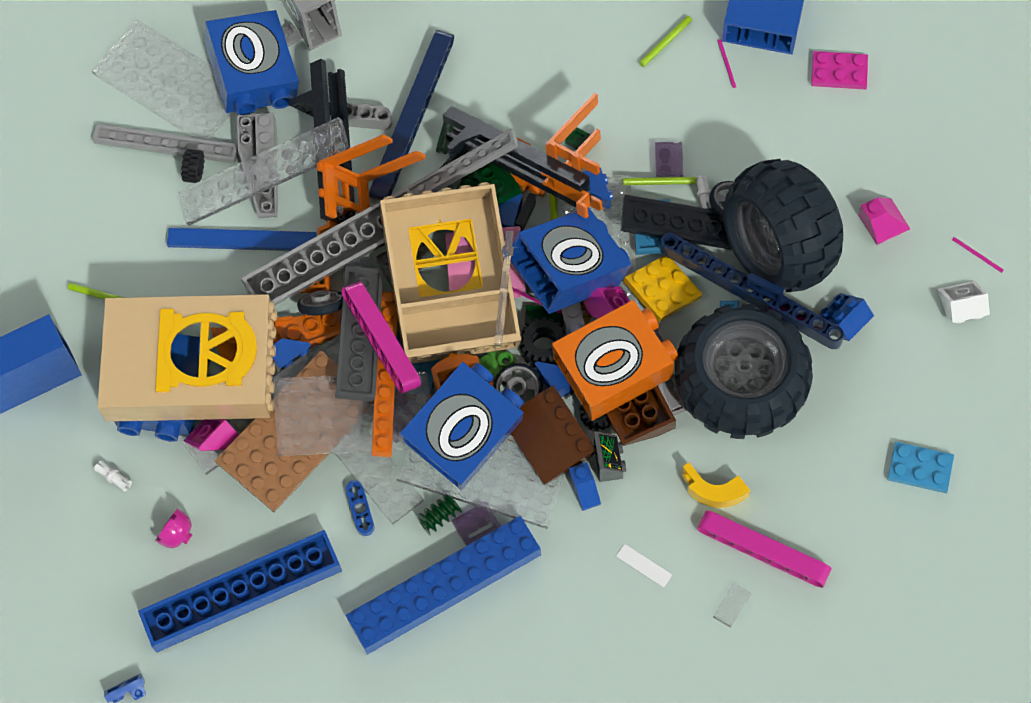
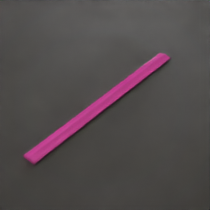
[718,39,737,88]
[952,237,1004,273]
[512,288,562,314]

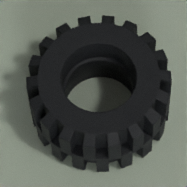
[520,317,567,368]

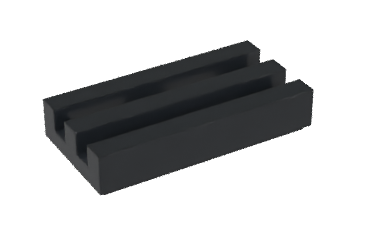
[515,193,536,232]

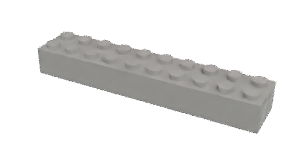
[241,187,411,306]

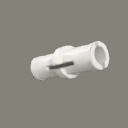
[696,175,713,210]
[94,461,132,492]

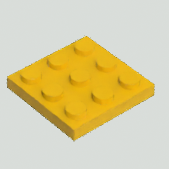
[623,255,703,322]

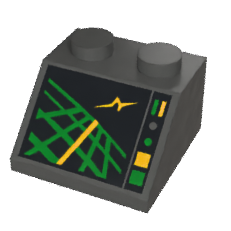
[594,432,626,482]

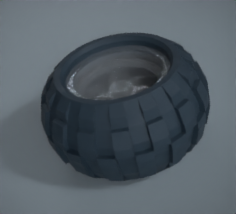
[723,158,844,292]
[675,303,813,439]

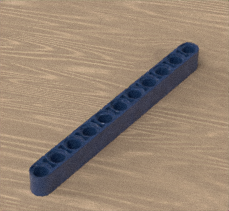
[369,30,454,201]
[661,233,844,349]

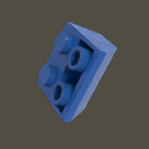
[819,293,874,341]

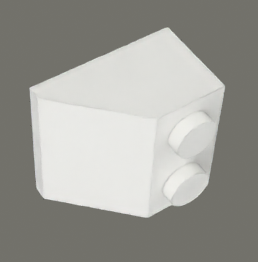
[938,281,990,323]

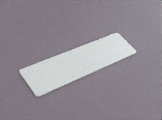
[616,544,672,587]

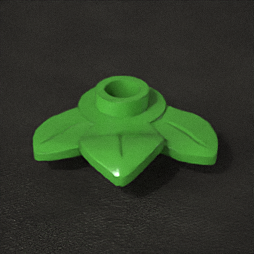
[479,350,515,378]

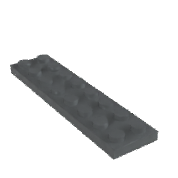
[335,265,384,402]

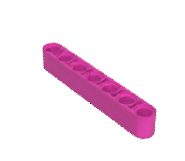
[342,281,421,394]
[697,510,832,588]

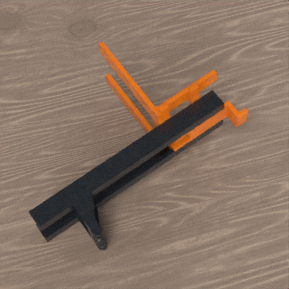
[288,59,426,235]
[443,93,603,218]

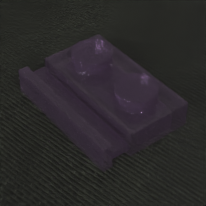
[655,142,683,177]

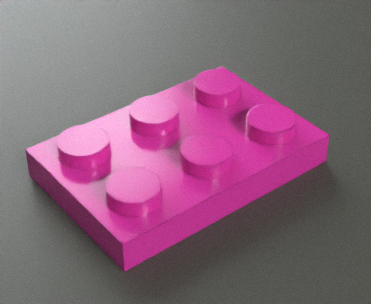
[811,51,868,90]

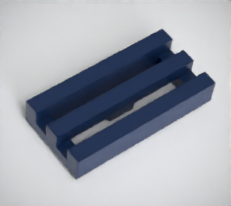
[746,273,785,303]

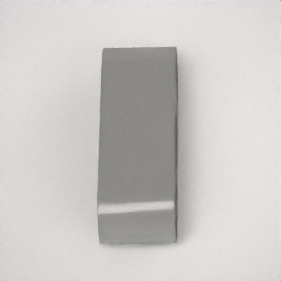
[347,103,392,130]

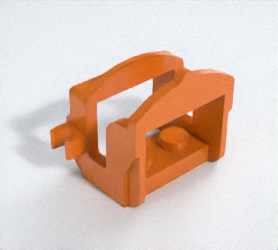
[429,353,493,399]

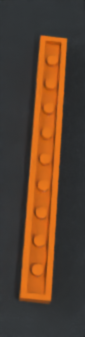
[371,291,397,457]

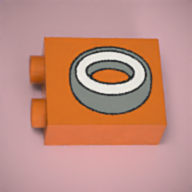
[552,300,679,421]

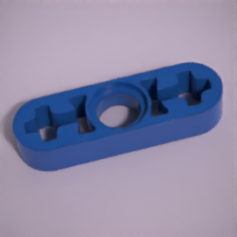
[346,481,375,536]

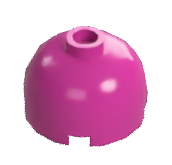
[155,508,192,548]

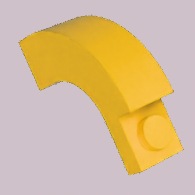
[682,462,751,508]

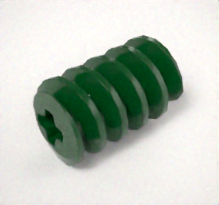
[417,494,462,536]

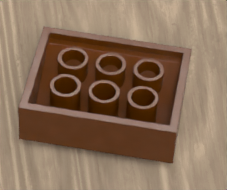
[511,385,596,486]
[606,386,676,446]

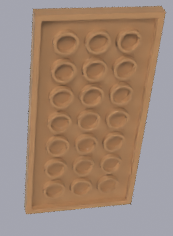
[215,351,374,513]

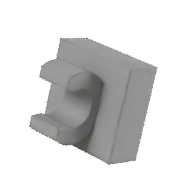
[282,23,302,47]

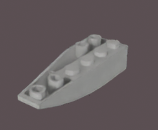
[237,113,278,218]

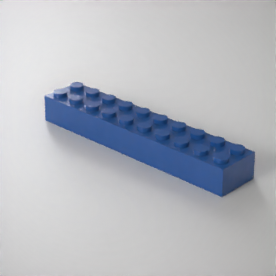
[346,516,541,655]
[138,530,342,653]

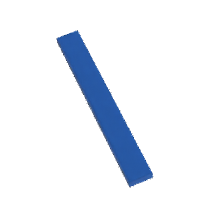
[167,228,317,251]

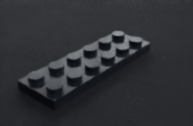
[620,195,731,250]

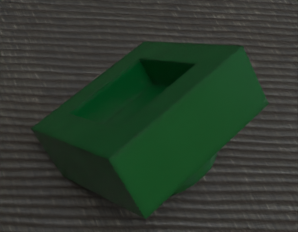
[565,127,590,149]

